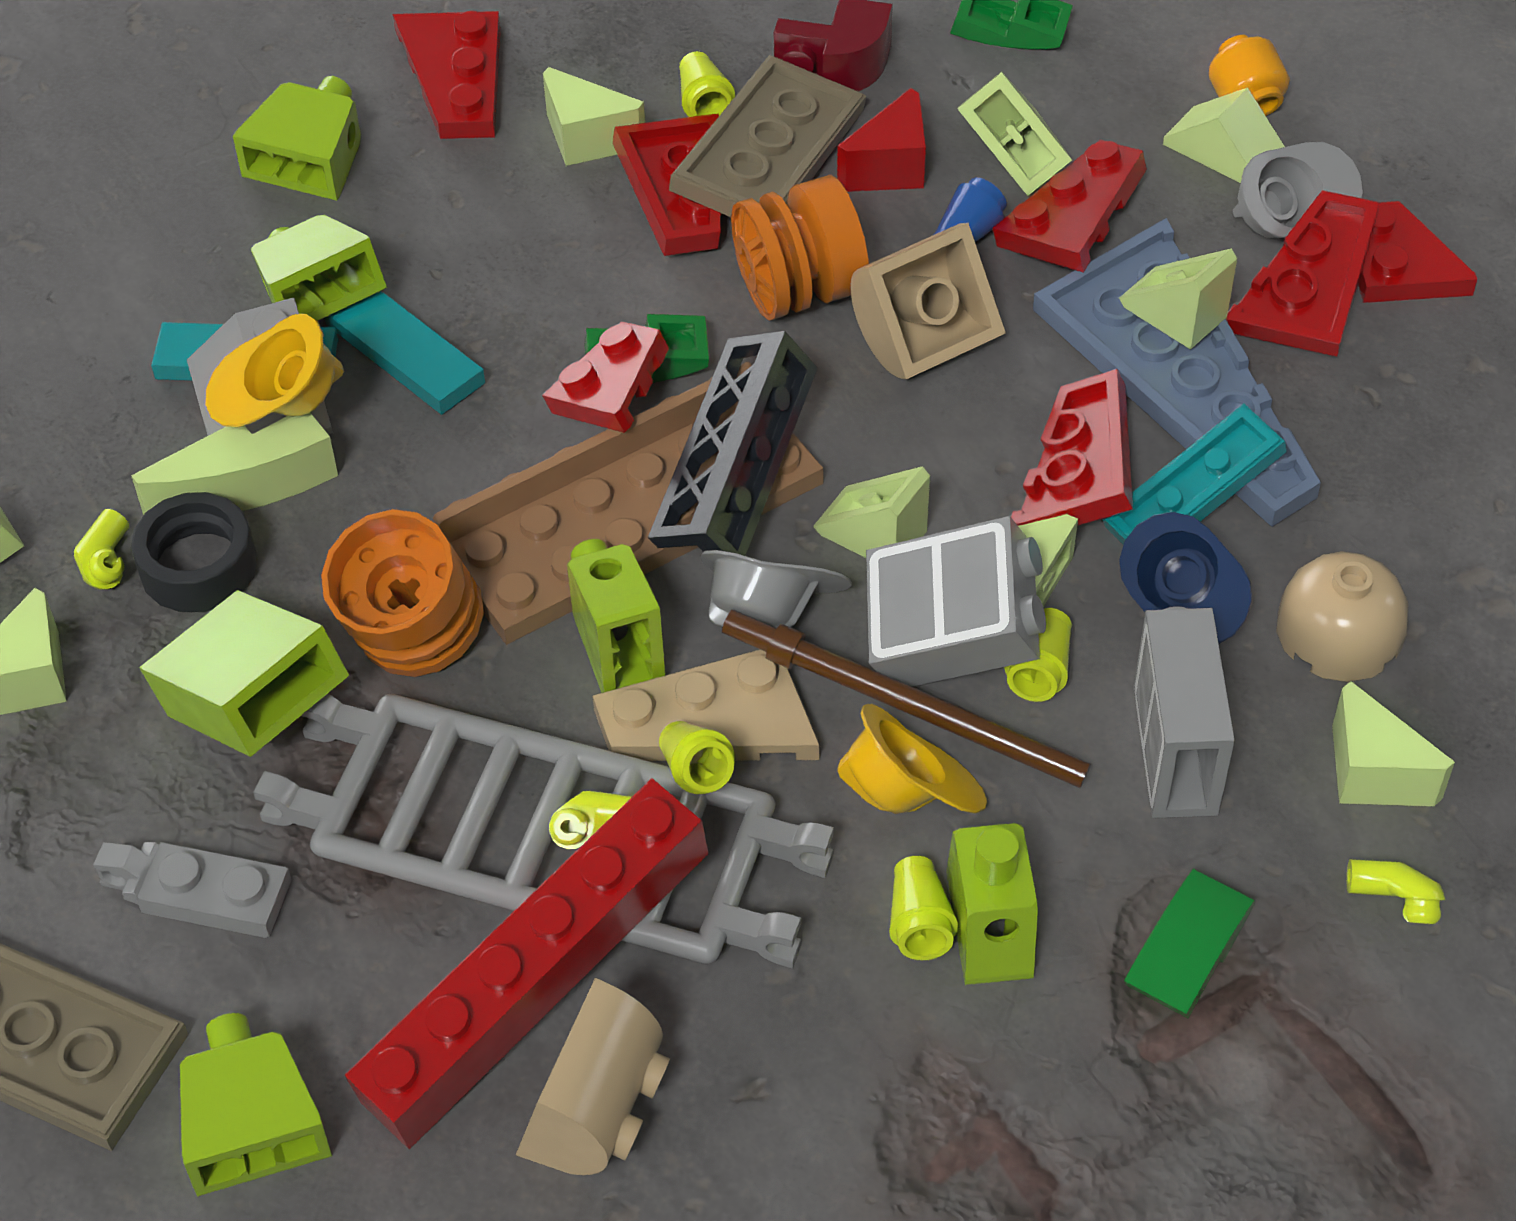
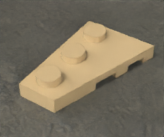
[593,650,819,761]

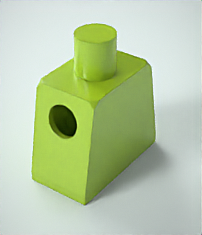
[233,76,361,201]
[251,215,387,321]
[567,539,665,693]
[946,823,1038,985]
[180,1013,332,1197]

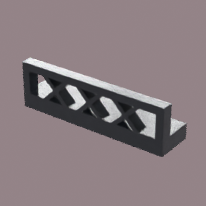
[648,331,817,556]

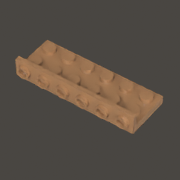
[433,362,823,645]

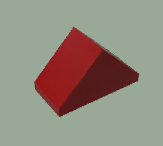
[837,88,926,192]

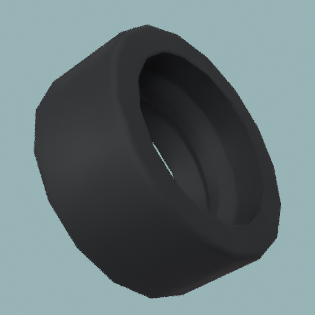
[131,492,257,612]

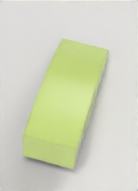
[131,413,338,515]

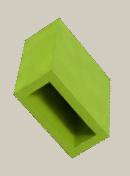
[139,590,349,757]

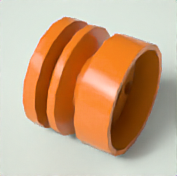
[731,175,869,321]
[321,509,484,677]

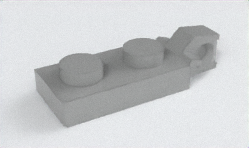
[93,842,292,938]

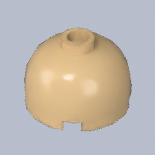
[1276,551,1408,682]

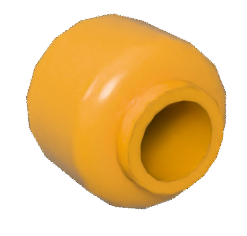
[1208,35,1290,116]

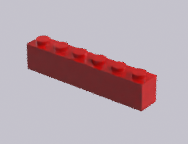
[345,778,708,1149]

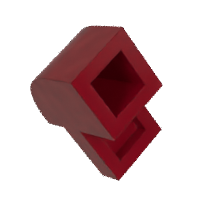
[773,0,893,92]

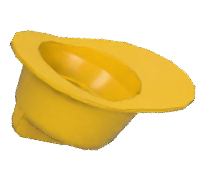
[205,314,344,427]
[837,704,987,814]

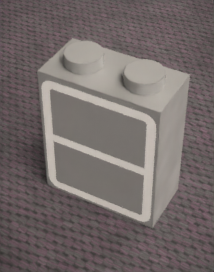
[866,516,1046,687]
[1133,607,1235,818]

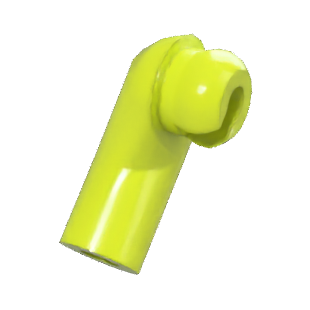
[74,509,129,590]
[549,791,632,849]
[1346,859,1445,924]

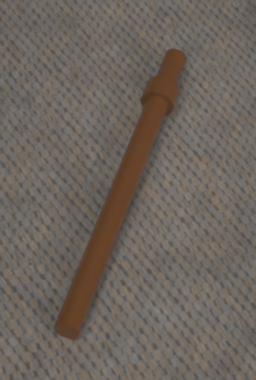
[722,609,1091,788]

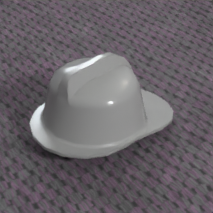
[1232,142,1363,239]
[700,550,852,628]

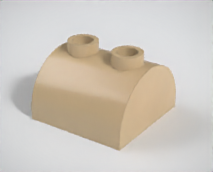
[851,223,1006,379]
[516,978,670,1175]

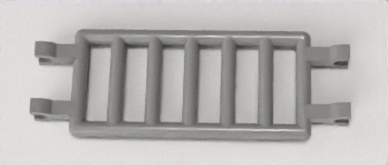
[253,694,834,969]

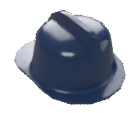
[1119,512,1252,644]

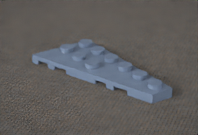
[1033,218,1321,527]

